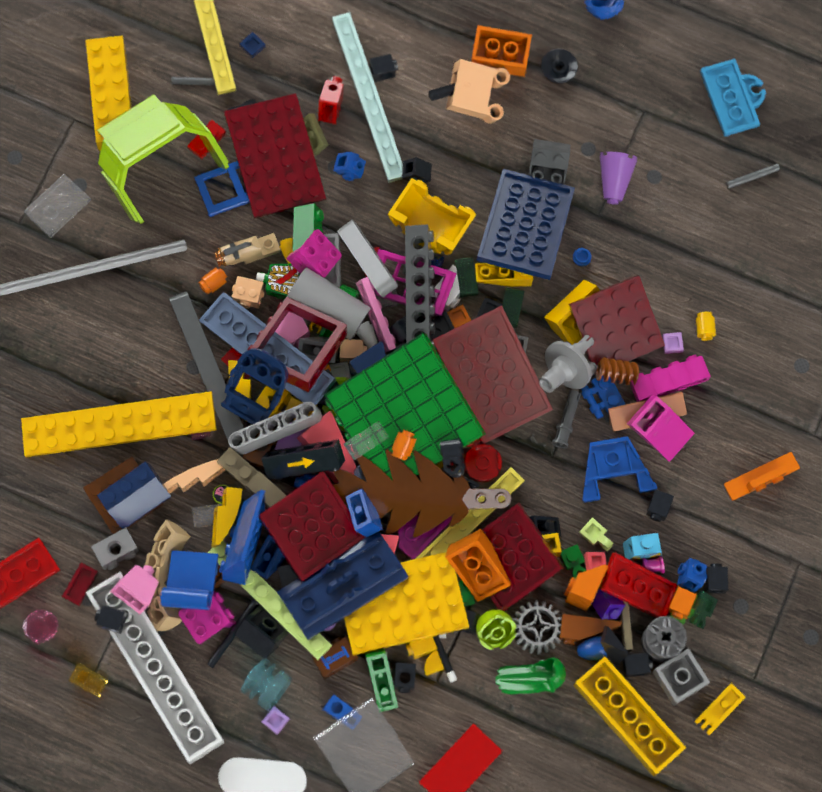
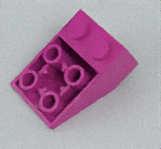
[627,395,695,462]

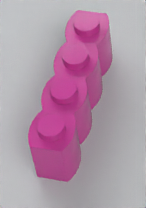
[630,355,711,402]

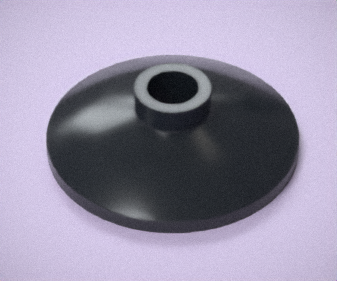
[541,49,578,83]

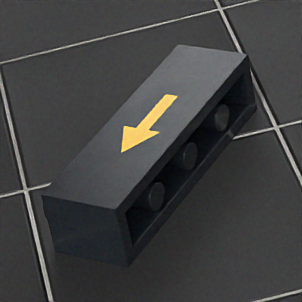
[261,439,345,481]

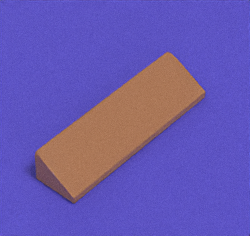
[608,392,687,431]

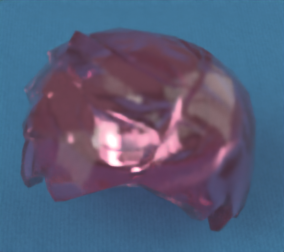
[23,609,59,645]

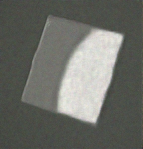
[313,698,415,792]

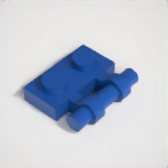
[581,376,626,420]

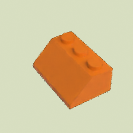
[564,564,608,611]

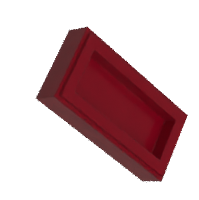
[61,563,99,607]

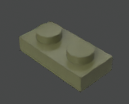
[303,114,329,155]

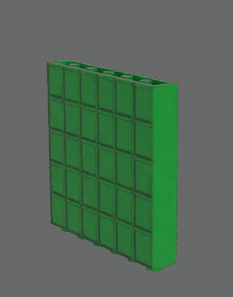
[324,333,486,481]

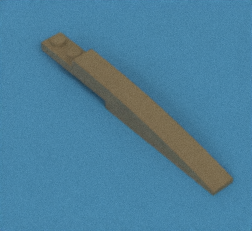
[217,447,286,508]

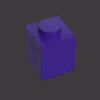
[591,589,625,620]

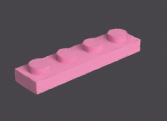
[356,277,396,353]

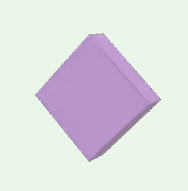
[662,332,684,354]
[262,706,290,735]

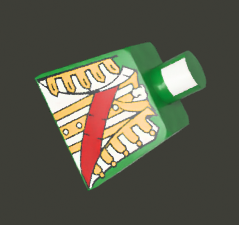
[256,264,300,300]

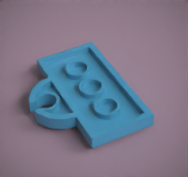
[700,59,766,137]

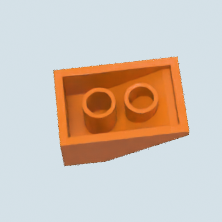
[445,529,511,602]

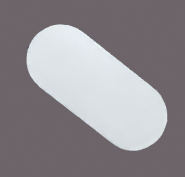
[218,758,307,792]

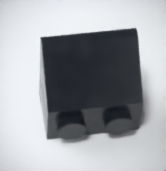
[235,605,289,660]

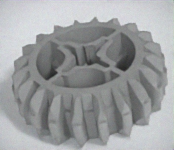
[513,601,562,654]

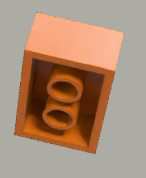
[471,26,532,77]

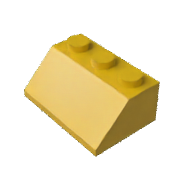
[544,280,600,345]

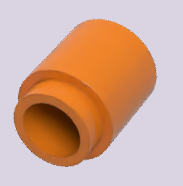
[198,267,227,295]
[391,430,417,461]

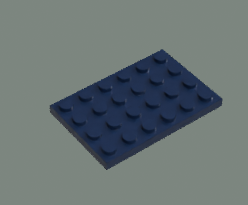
[476,169,575,280]

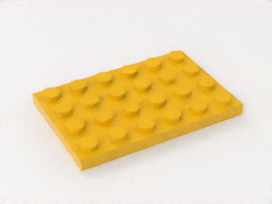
[344,552,469,656]

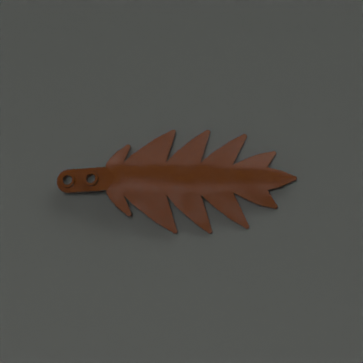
[332,450,511,538]

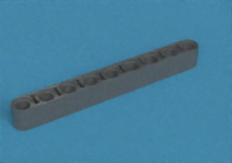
[169,291,244,449]

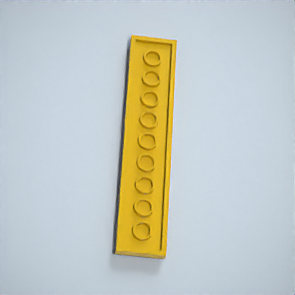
[21,391,217,457]

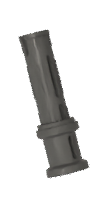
[551,390,581,449]

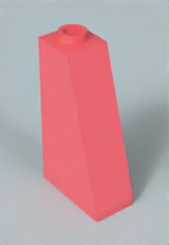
[297,411,357,484]

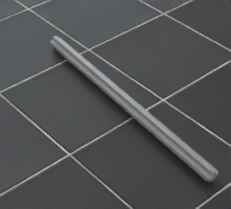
[0,240,187,296]

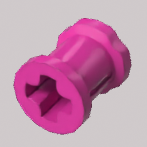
[642,556,665,573]

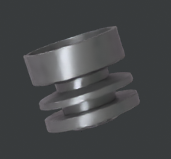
[641,616,687,663]

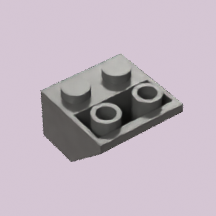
[529,139,571,185]

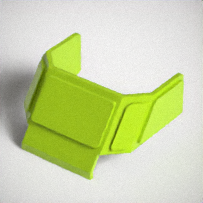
[97,94,229,224]

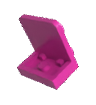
[286,229,342,278]
[178,591,236,644]

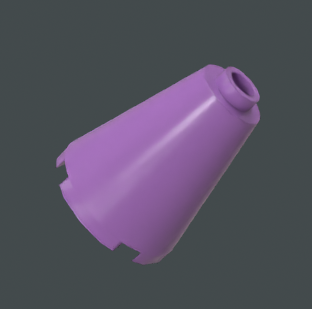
[600,152,637,204]

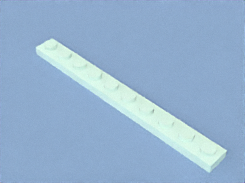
[332,12,403,183]

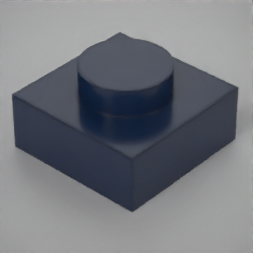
[239,32,266,59]

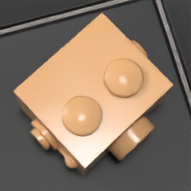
[231,276,265,309]

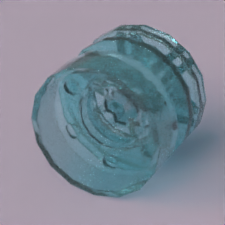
[240,657,293,712]

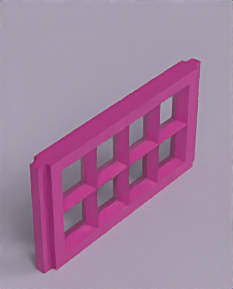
[368,249,457,316]

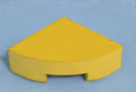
[424,650,444,676]

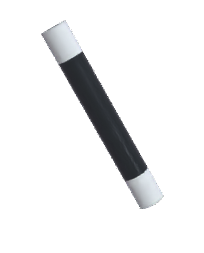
[433,635,457,683]

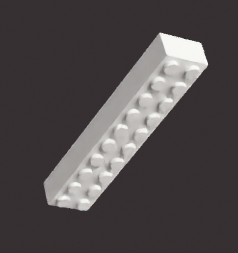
[86,572,224,764]

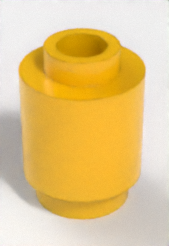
[696,312,716,341]

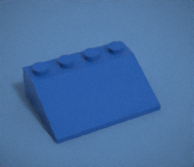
[220,490,266,585]

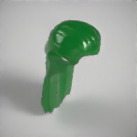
[495,658,566,695]

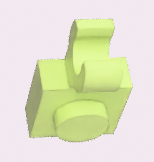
[579,518,614,552]

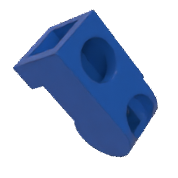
[322,695,362,730]

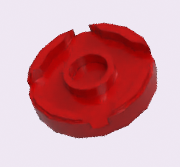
[464,444,502,483]

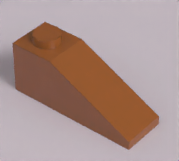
[559,614,622,645]

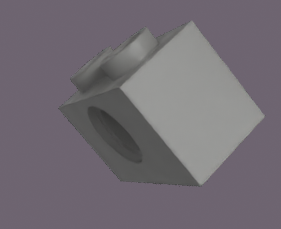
[91,528,139,570]

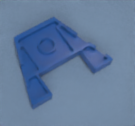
[582,436,657,503]

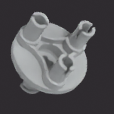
[539,335,597,393]

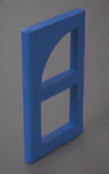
[194,161,249,217]

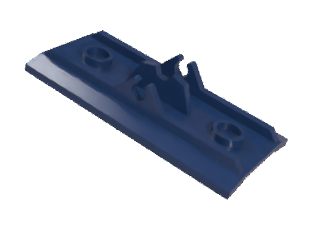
[277,531,409,641]

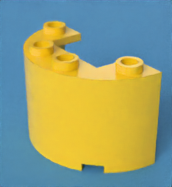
[388,178,476,255]

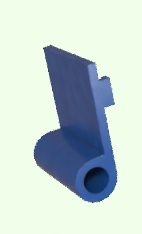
[160,550,219,610]

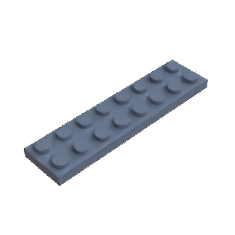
[199,292,337,405]

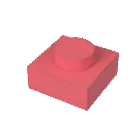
[584,552,607,571]

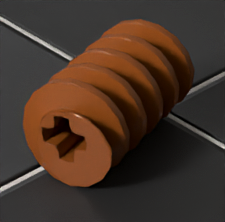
[596,357,639,385]

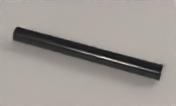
[207,599,259,668]

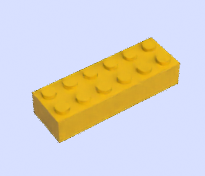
[86,36,132,151]
[573,657,686,777]

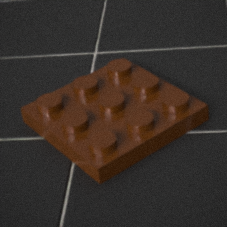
[83,457,164,534]

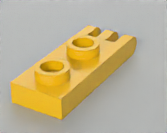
[694,683,745,735]

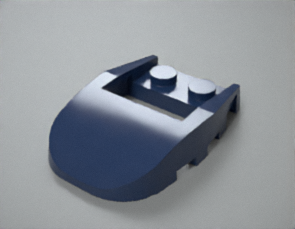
[221,348,288,424]

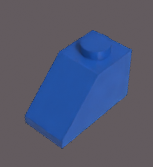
[345,488,383,538]

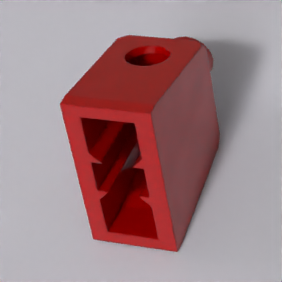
[318,76,344,124]

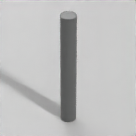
[171,77,215,85]
[726,164,780,189]

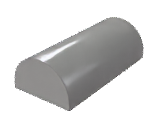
[287,267,371,340]

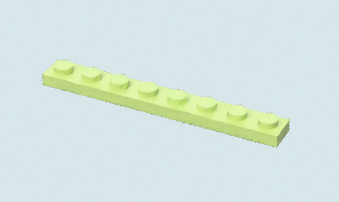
[208,541,332,660]

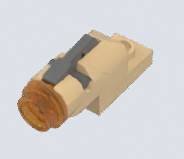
[214,233,281,267]

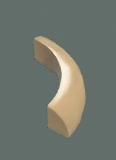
[145,520,190,631]

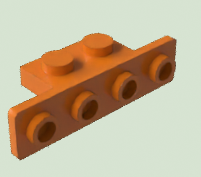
[724,452,800,501]

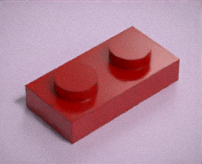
[187,120,226,160]

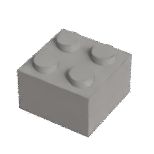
[652,648,710,706]

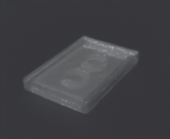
[23,174,91,238]

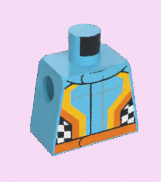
[623,533,662,561]

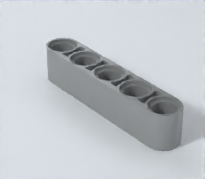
[337,219,398,298]
[228,402,322,455]

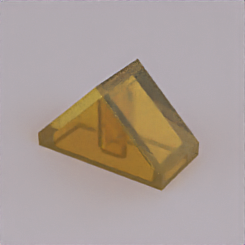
[69,663,109,697]

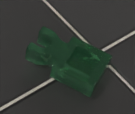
[688,591,718,629]

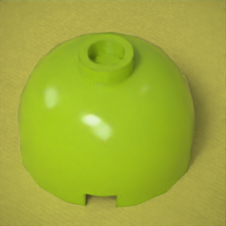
[476,609,516,650]

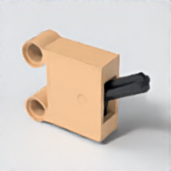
[428,59,510,124]

